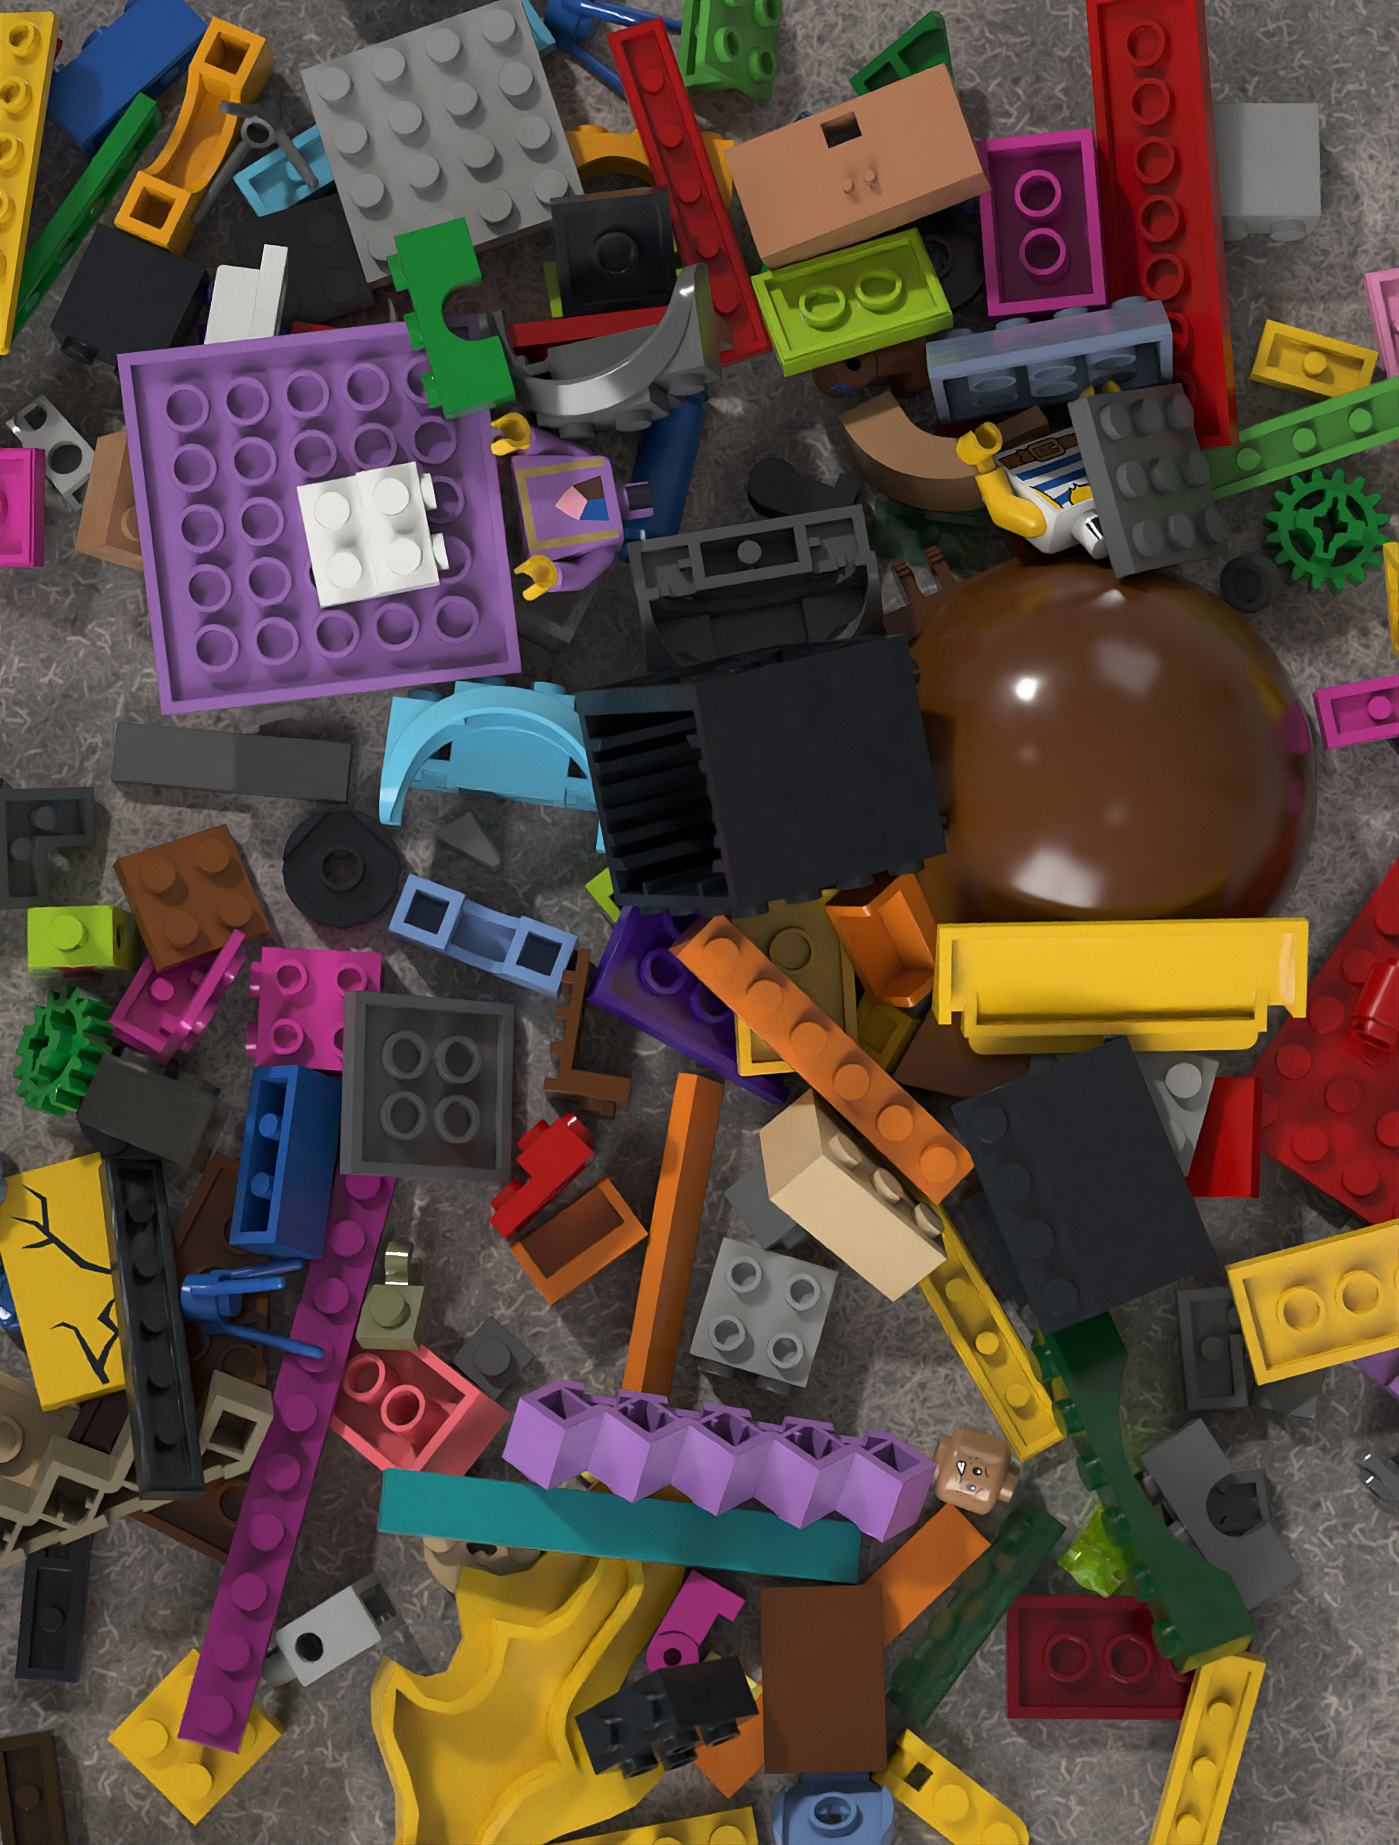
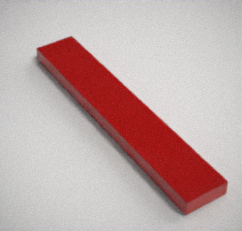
[606,16,773,368]

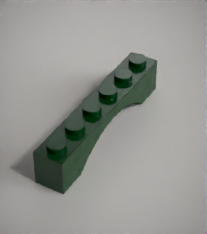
[1027,1311,1257,1675]

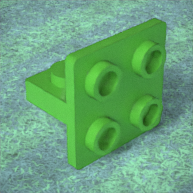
[678,0,782,102]

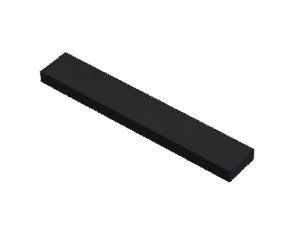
[98,1158,206,1500]

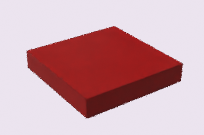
[1185,1077,1263,1199]

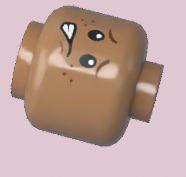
[932,1426,1020,1515]

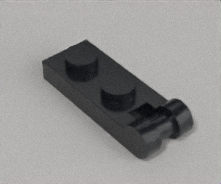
[15,1533,94,1683]

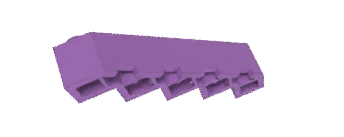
[502,1379,938,1542]

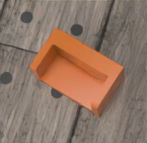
[824,870,937,1007]
[509,1176,649,1307]

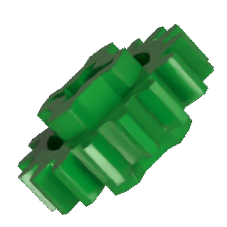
[1261,467,1391,596]
[13,985,115,1118]

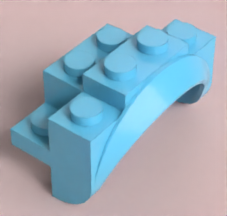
[379,676,606,853]

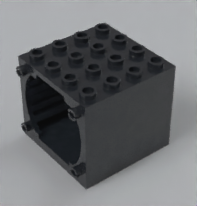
[574,634,949,919]

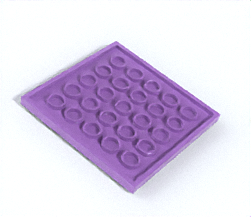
[117,313,522,716]

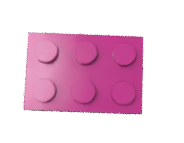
[975,128,1110,326]

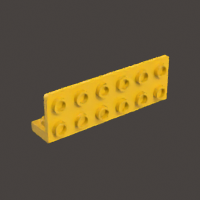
[0,11,60,355]

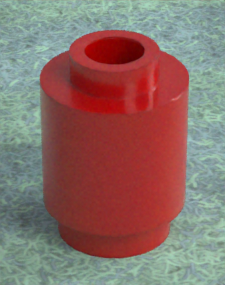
[1350,957,1399,1051]

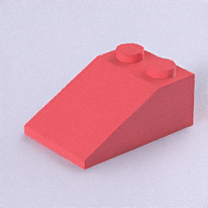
[330,1318,511,1476]

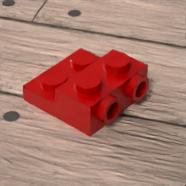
[488,1111,595,1242]

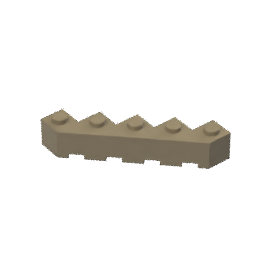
[0,1370,274,1570]

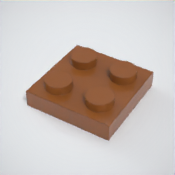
[113,824,271,974]

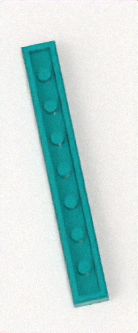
[377,1467,862,1585]

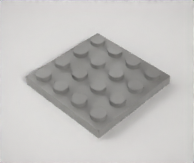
[300,0,585,290]

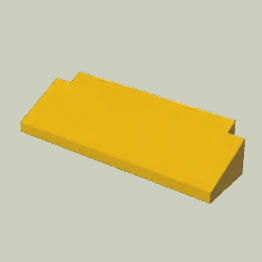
[932,917,1309,1055]

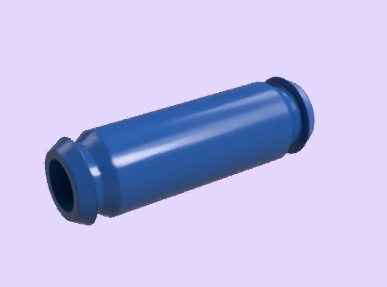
[617,384,710,564]

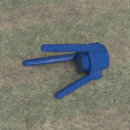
[544,0,682,97]
[181,1258,324,1358]

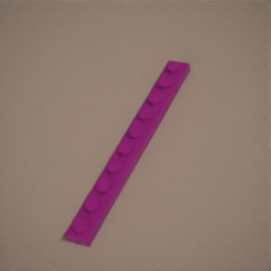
[177,1159,398,1755]

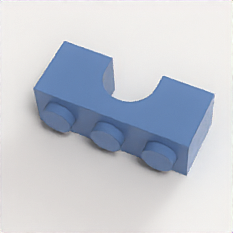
[388,873,580,1000]

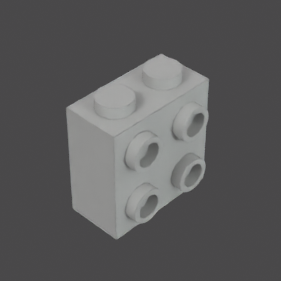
[1212,103,1321,241]
[689,1237,839,1397]

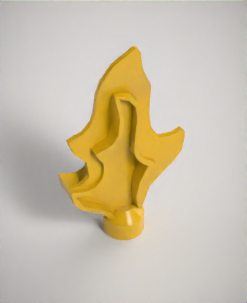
[370,1479,695,1845]

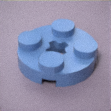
[771,1772,896,1845]

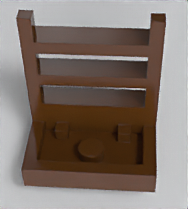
[543,948,632,1120]

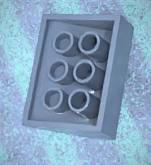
[926,296,1173,426]

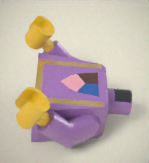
[491,412,653,601]

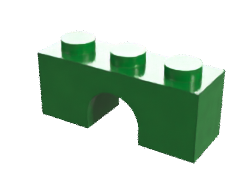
[386,217,516,421]

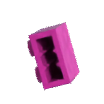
[246,947,386,1075]

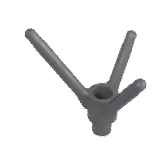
[191,93,319,225]

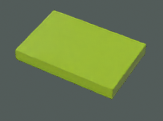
[750,227,954,377]

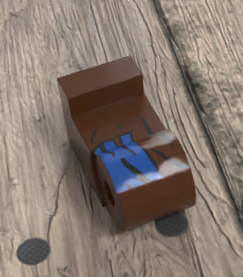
[812,336,932,400]

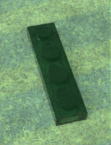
[885,1499,1067,1726]

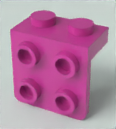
[108,929,247,1066]

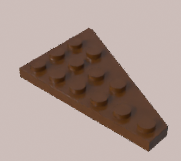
[67,1151,271,1566]

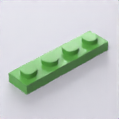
[1201,375,1399,501]

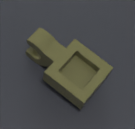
[356,1242,431,1351]

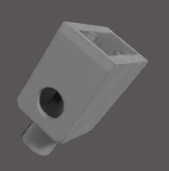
[261,1571,406,1689]

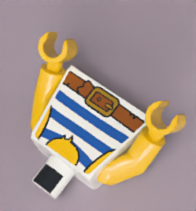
[956,381,1121,559]

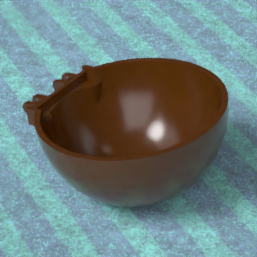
[880,526,1318,925]

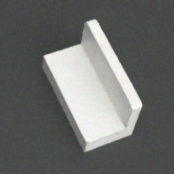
[204,244,288,344]

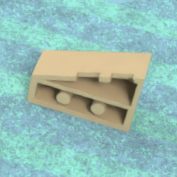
[759,1087,947,1302]

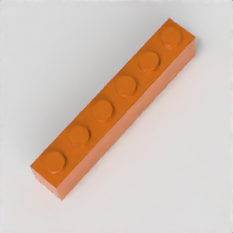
[668,915,974,1205]

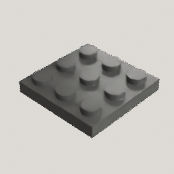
[1067,383,1229,579]
[340,990,514,1183]

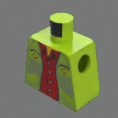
[27,905,140,979]

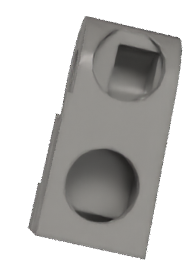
[5,393,95,512]

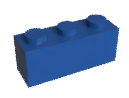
[46,0,208,160]
[229,1065,342,1260]

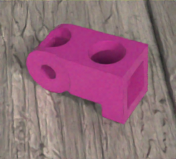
[646,1568,745,1672]

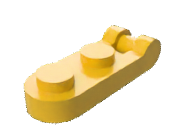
[869,1728,1029,1845]

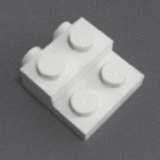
[297,462,449,608]

